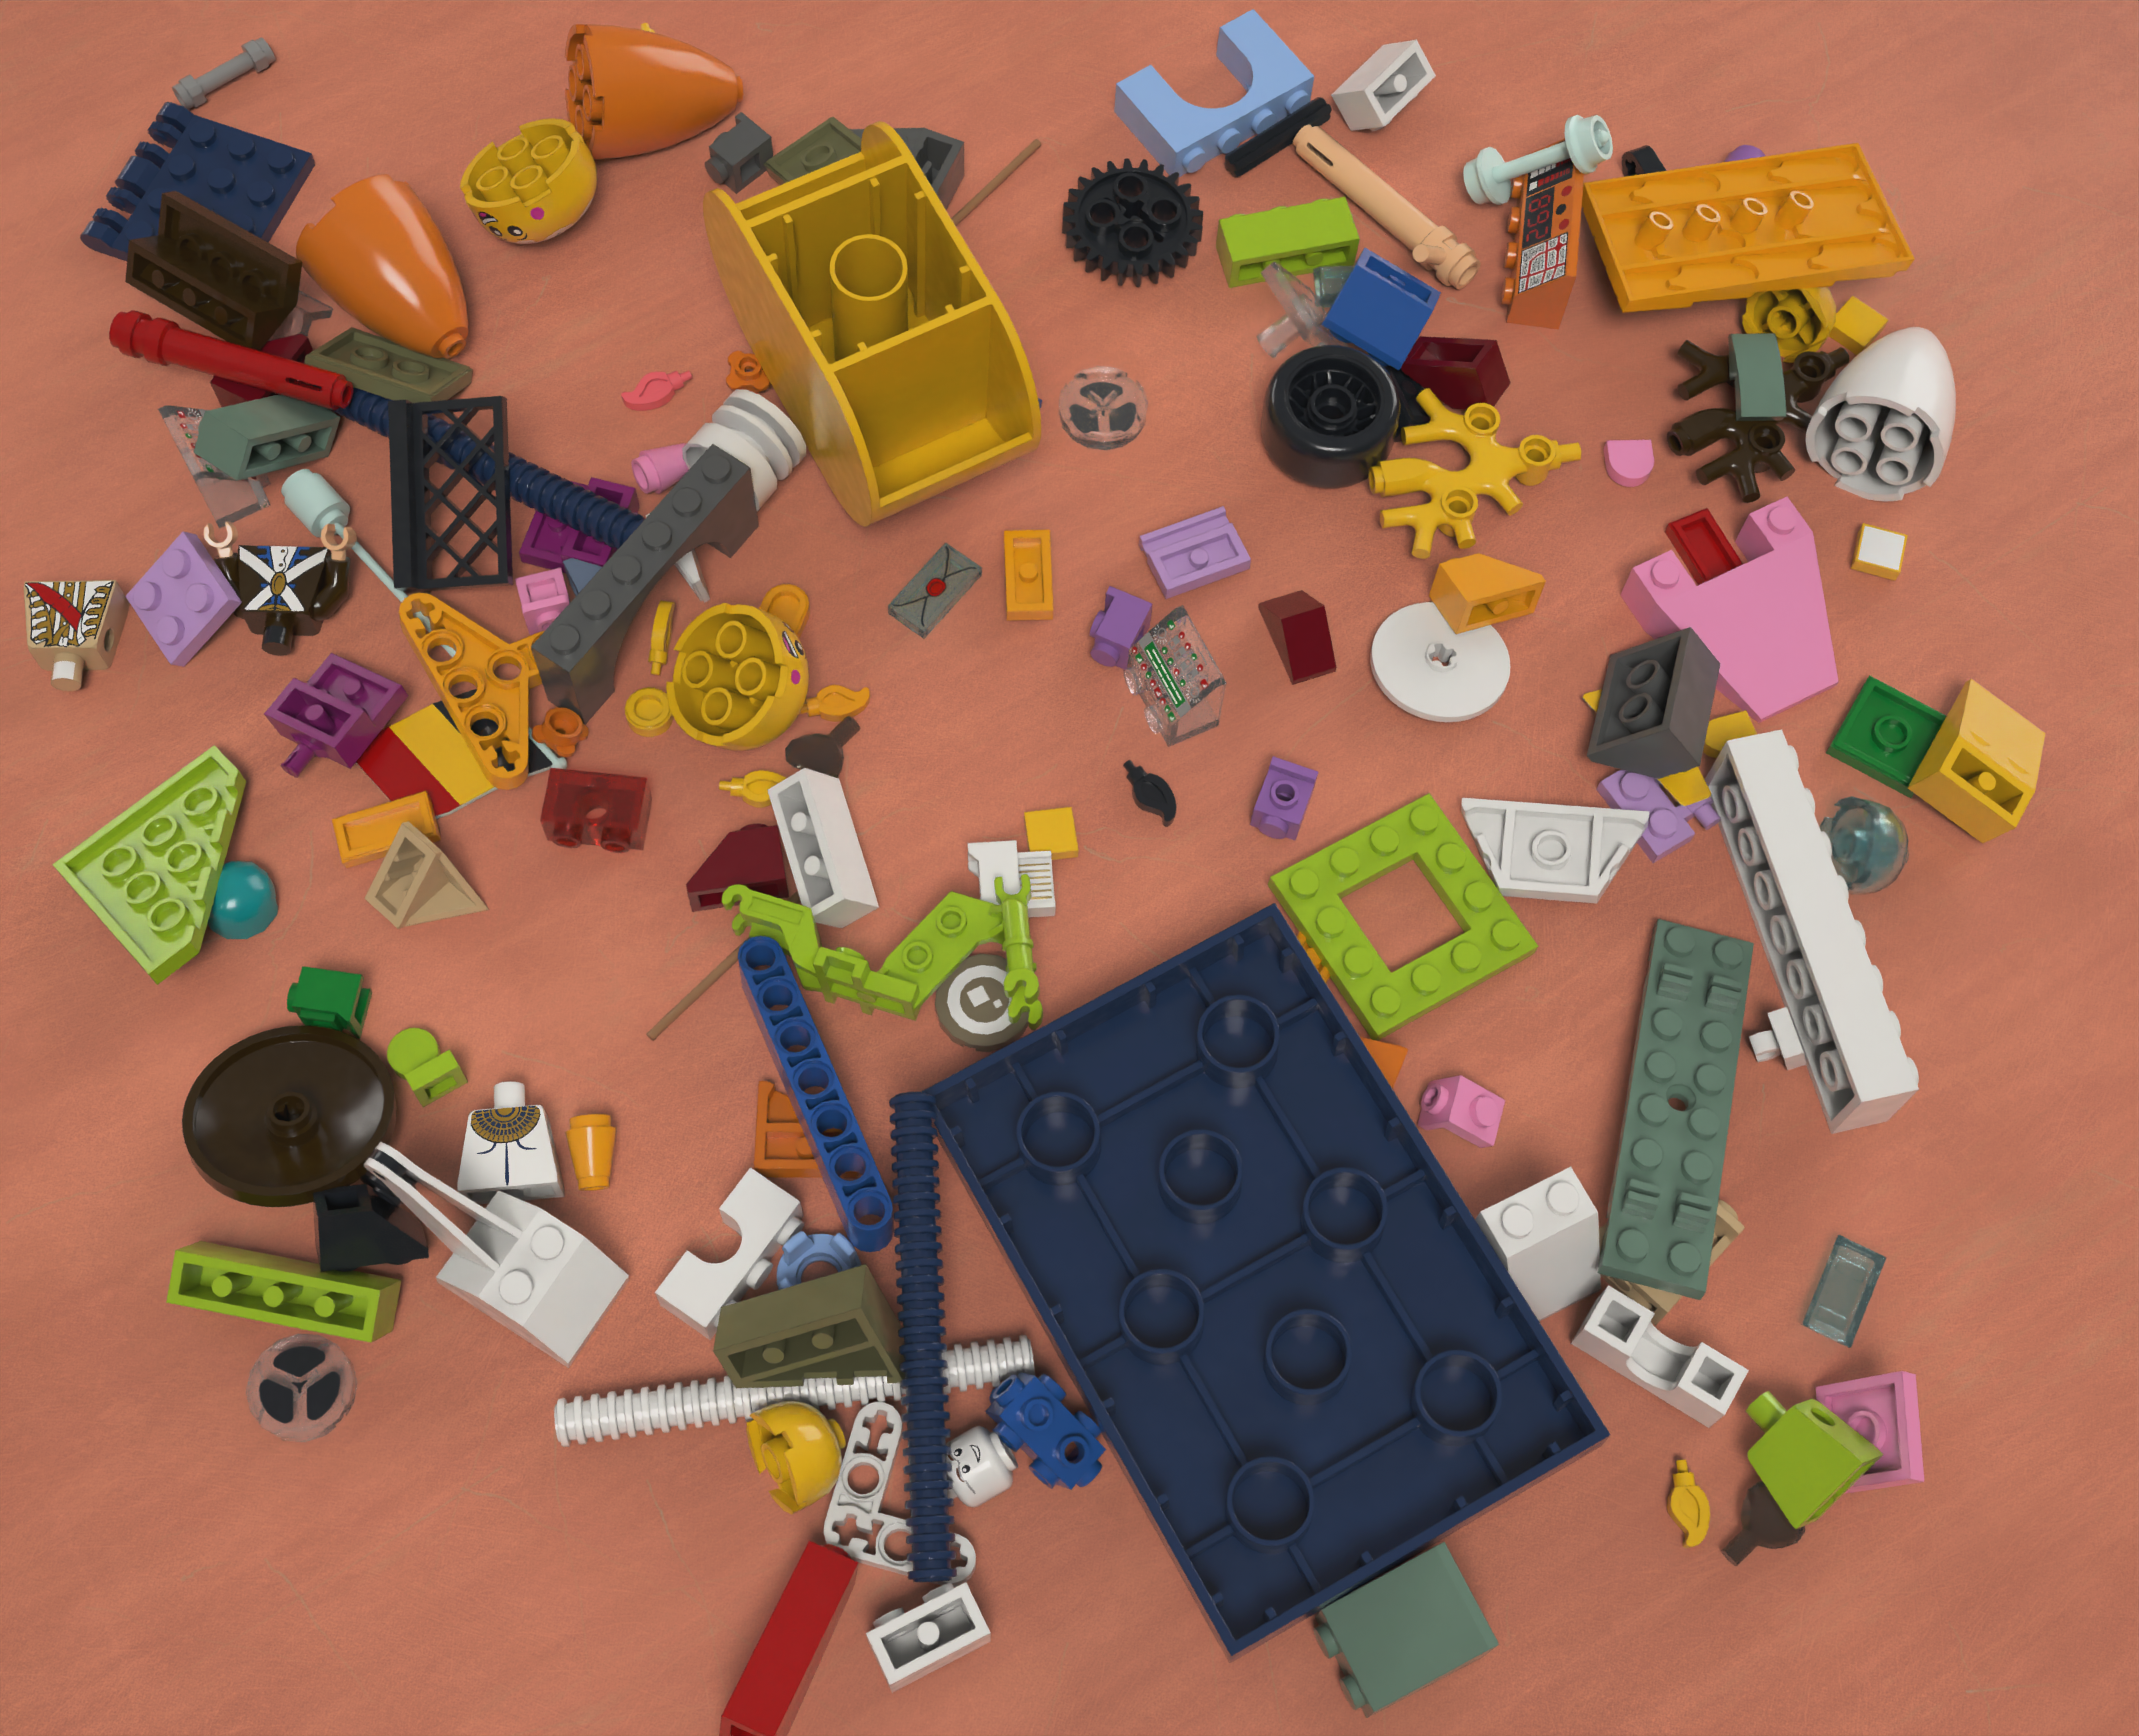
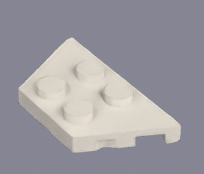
[1461,798,1649,904]

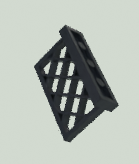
[388,396,513,594]

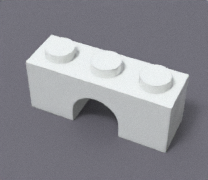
[655,1167,804,1340]
[1571,1285,1749,1428]

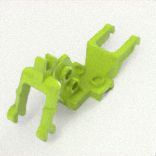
[722,874,1043,1030]

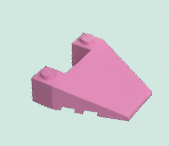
[1620,496,1839,723]

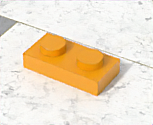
[1004,530,1054,621]

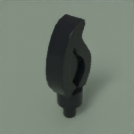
[1123,760,1177,827]

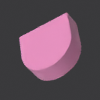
[1603,440,1654,487]

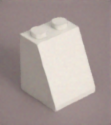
[1475,1167,1601,1321]

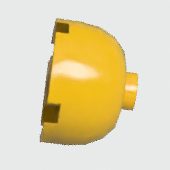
[1742,287,1836,363]
[746,1400,846,1515]

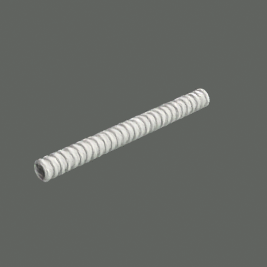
[554,1335,1035,1447]

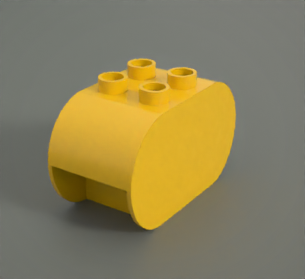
[703,121,1042,527]

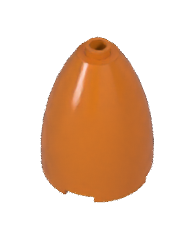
[565,24,743,160]
[296,174,468,359]

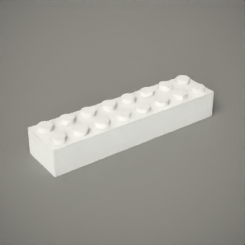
[1704,729,1919,1134]

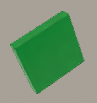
[1826,676,1947,798]

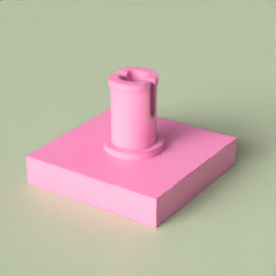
[1816,1371,1924,1494]

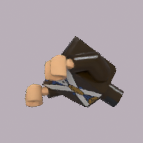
[204,521,357,656]

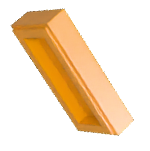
[332,791,441,868]

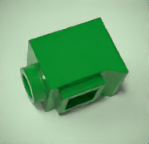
[287,966,372,1039]

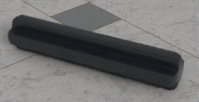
[1224,97,1332,177]

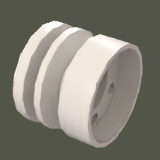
[682,389,806,511]

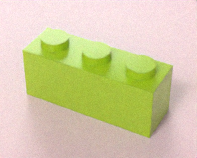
[1216,197,1360,288]

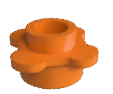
[726,351,770,394]
[532,707,589,757]

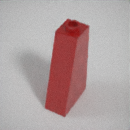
[719,1541,859,1736]

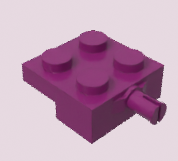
[519,477,640,573]
[264,653,409,778]

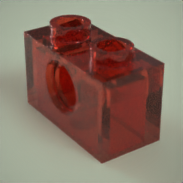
[540,768,652,853]

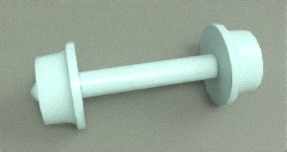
[1463,115,1613,205]

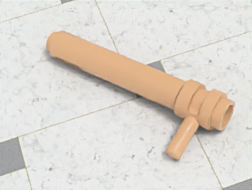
[1293,124,1481,290]

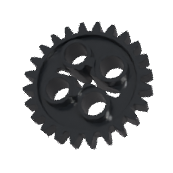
[1062,158,1203,287]

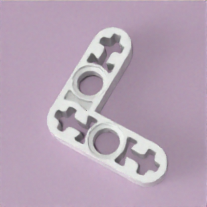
[823,1402,976,1587]

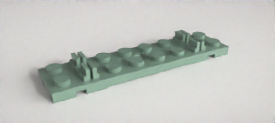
[1597,919,1754,1300]

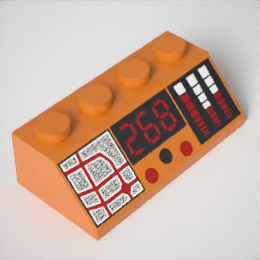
[1501,138,1584,330]

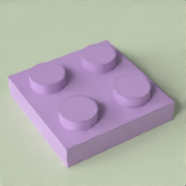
[125,531,242,667]

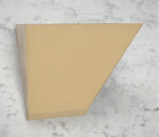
[364,821,489,929]

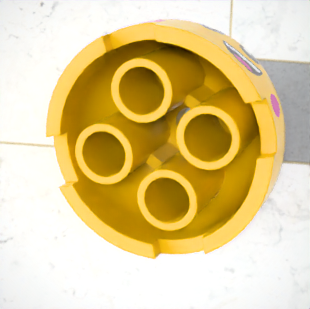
[460,118,597,244]
[666,603,809,751]

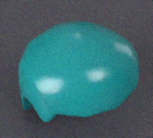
[207,861,278,939]

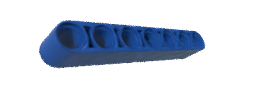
[738,936,894,1252]

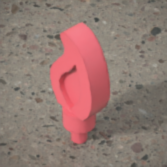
[621,370,692,411]

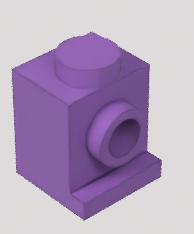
[1090,586,1152,670]
[1250,756,1318,841]

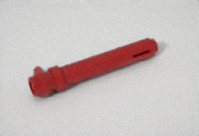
[109,310,353,410]

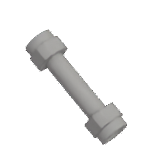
[172,37,276,110]

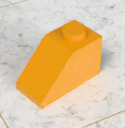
[1429,553,1546,634]

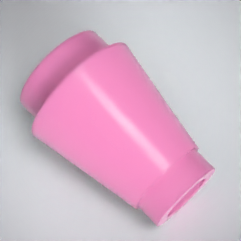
[631,443,689,494]

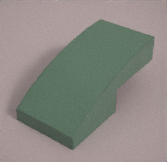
[1728,333,1786,421]

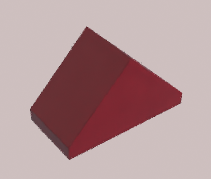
[1258,590,1337,685]

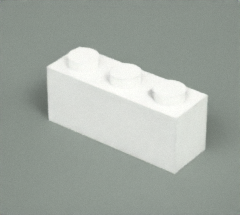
[767,768,879,928]

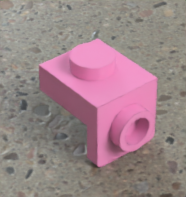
[515,567,570,635]
[1418,1075,1505,1148]

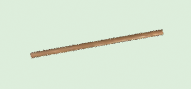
[951,139,1041,226]
[646,891,801,1041]

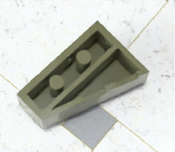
[713,1264,905,1388]

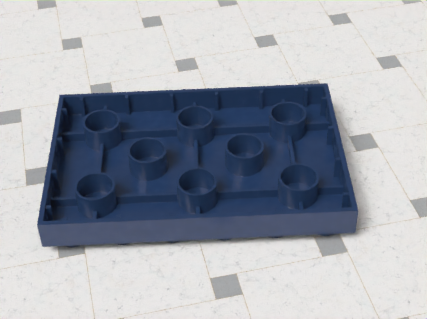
[922,903,1611,1663]

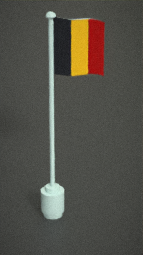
[281,469,567,819]

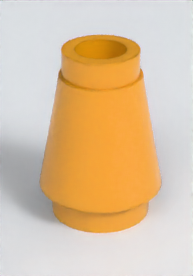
[565,1114,616,1191]

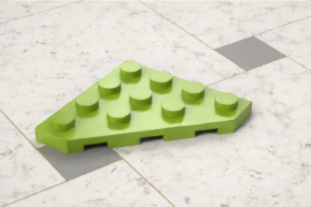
[52,745,246,985]

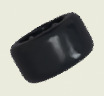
[1261,345,1401,489]

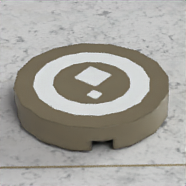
[935,954,1029,1052]

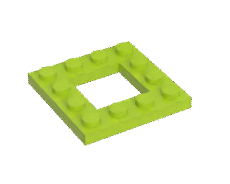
[1268,793,1539,1041]

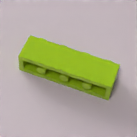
[166,1241,401,1343]

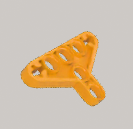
[399,592,544,790]

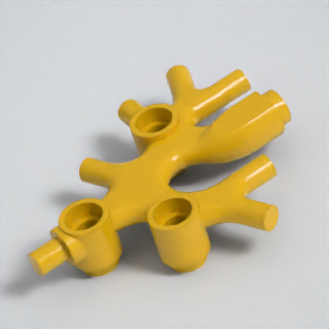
[1368,388,1581,559]

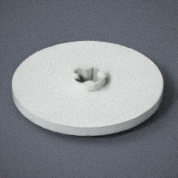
[1370,602,1511,722]

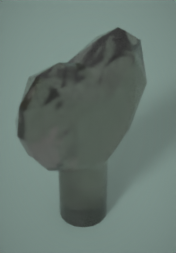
[785,716,861,778]
[1721,1481,1805,1566]

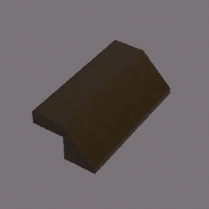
[125,191,303,351]

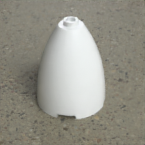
[1806,327,1956,501]

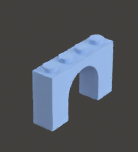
[1114,9,1314,177]

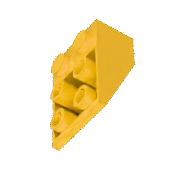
[1908,679,2045,843]

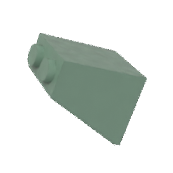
[1313,1542,1499,1718]

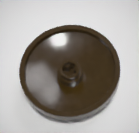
[182,1026,397,1207]

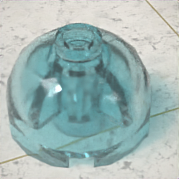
[1819,796,1909,895]

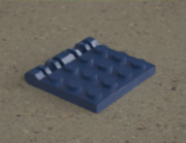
[80,102,315,261]

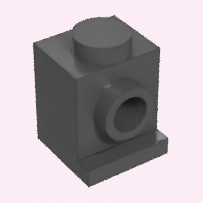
[705,112,773,194]

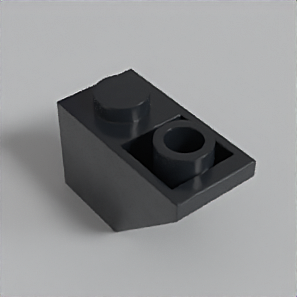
[313,1184,429,1272]

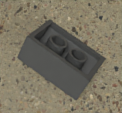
[1587,627,1720,779]

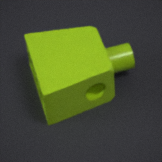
[1745,1391,1883,1529]

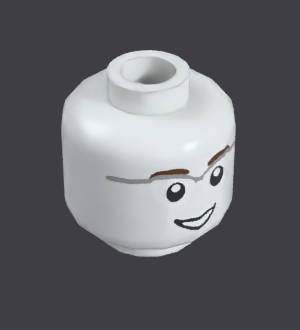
[946,1426,1018,1508]

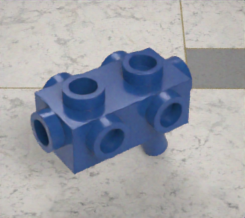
[985,1372,1106,1490]

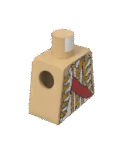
[24,580,130,691]

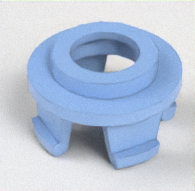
[777,1231,861,1290]

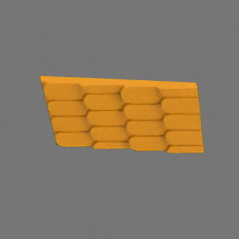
[1582,143,1915,313]

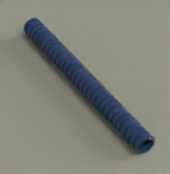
[310,384,646,550]
[889,1092,957,1582]

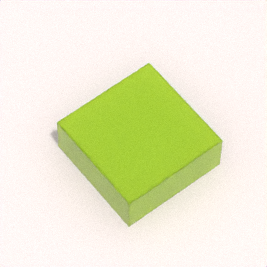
[404,1049,468,1107]

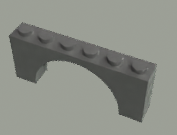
[531,444,759,725]

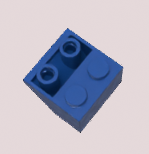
[1322,248,1441,371]

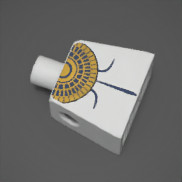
[457,1081,565,1204]

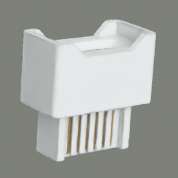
[968,840,1056,918]

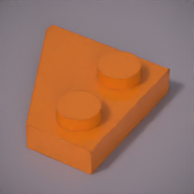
[754,1081,858,1178]

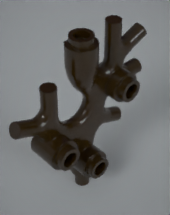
[1667,340,1850,503]

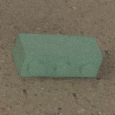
[194,395,340,481]

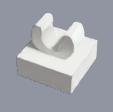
[1749,1007,1807,1071]

